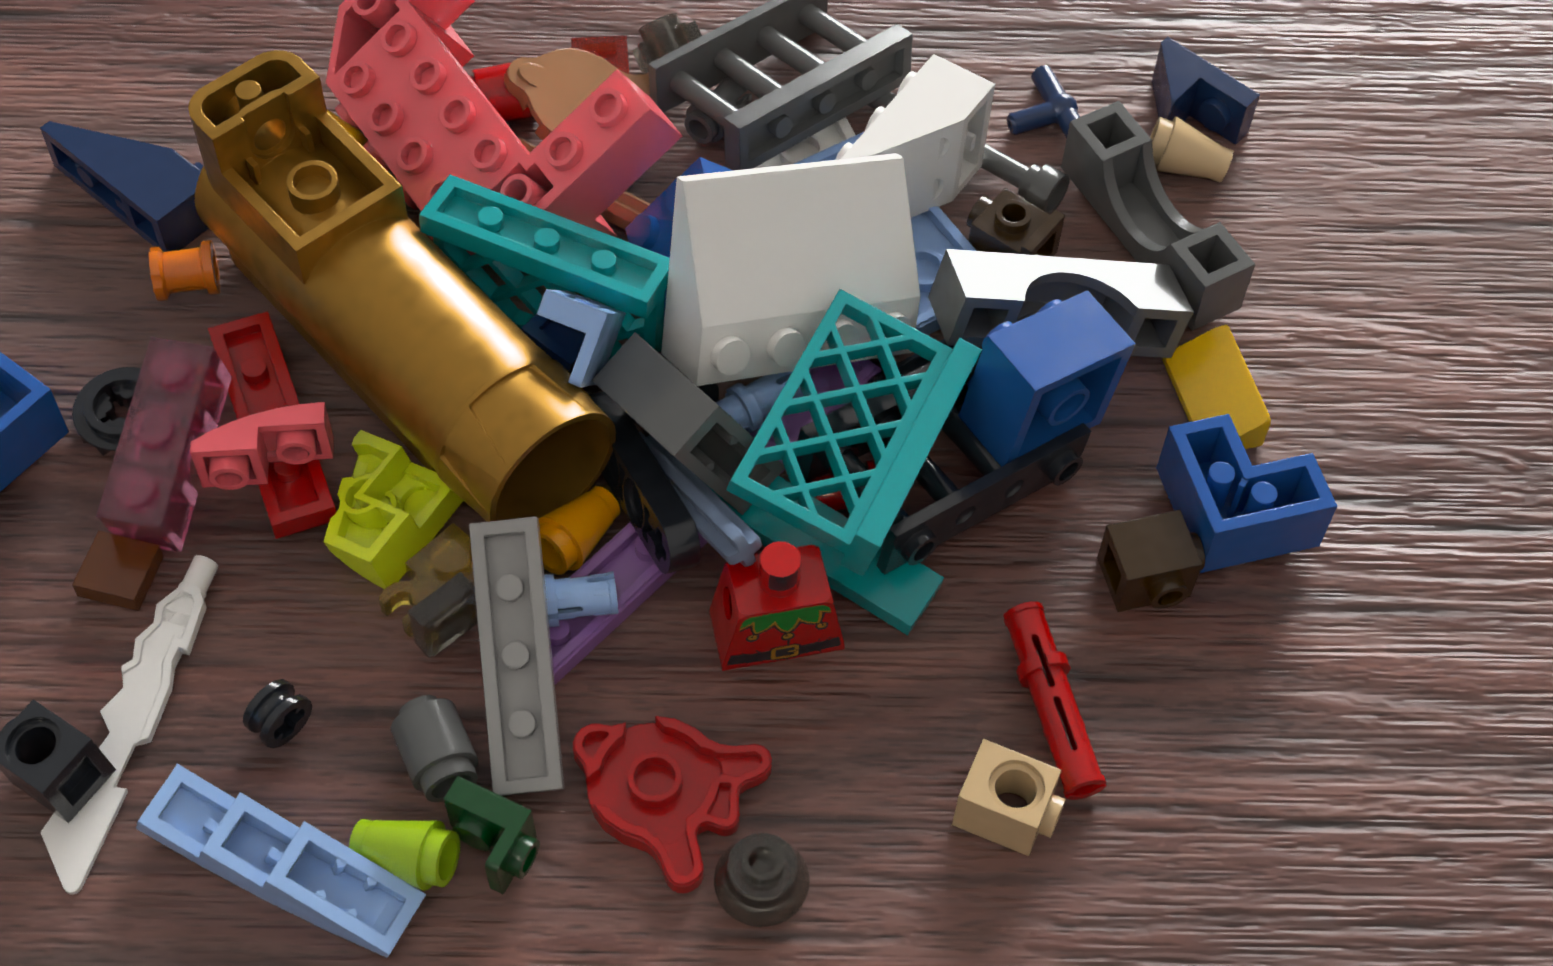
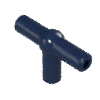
[1007,65,1080,139]

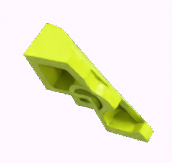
[323,430,464,592]

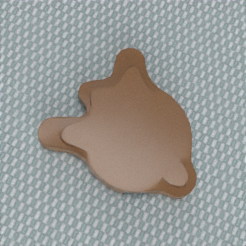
[504,48,650,192]

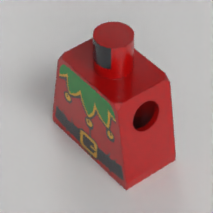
[709,541,845,671]

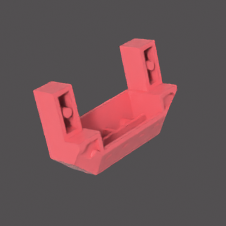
[326,0,683,265]

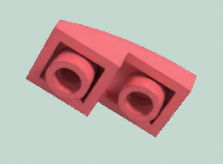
[190,402,334,490]

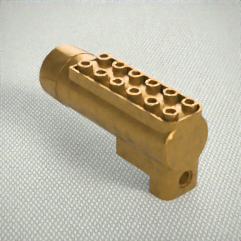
[188,50,616,522]

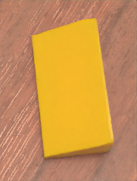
[1162,325,1271,449]

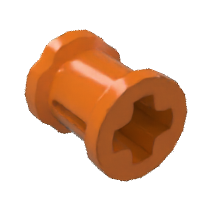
[148,240,220,301]

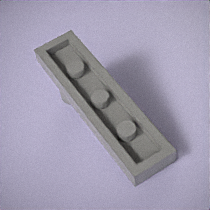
[469,516,565,796]

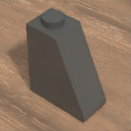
[592,332,785,515]

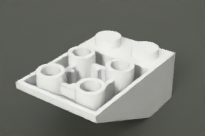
[835,54,995,218]

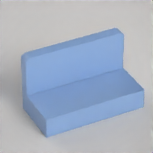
[537,289,626,388]

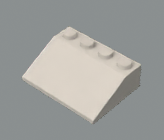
[661,153,921,386]

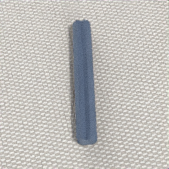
[639,432,762,567]

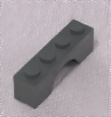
[1061,101,1255,331]
[928,249,1194,358]

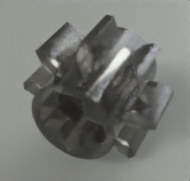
[632,13,702,74]

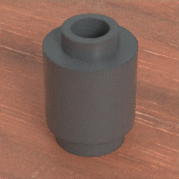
[390,695,478,802]

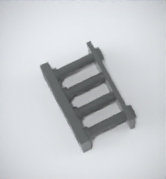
[648,0,913,171]

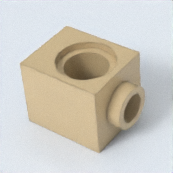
[952,738,1066,856]

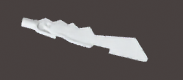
[40,555,218,895]

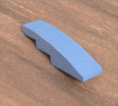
[136,764,426,958]

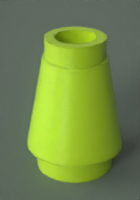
[349,819,460,891]

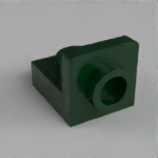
[443,776,540,894]

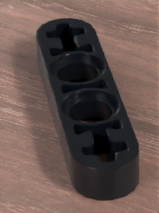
[588,391,701,574]

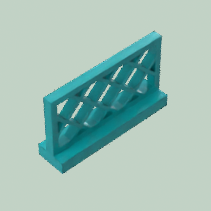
[419,174,670,361]
[726,289,982,577]

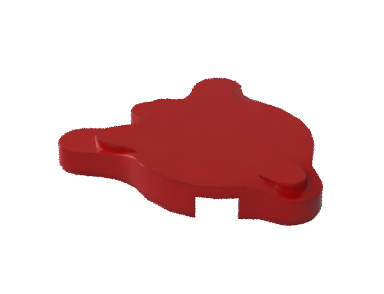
[573,716,772,893]

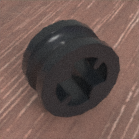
[242,679,313,748]

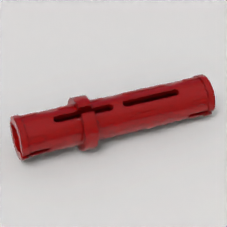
[1003,601,1107,800]

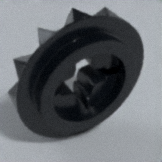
[72,367,177,457]

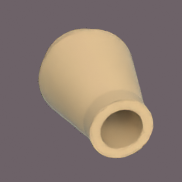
[1150,116,1234,183]

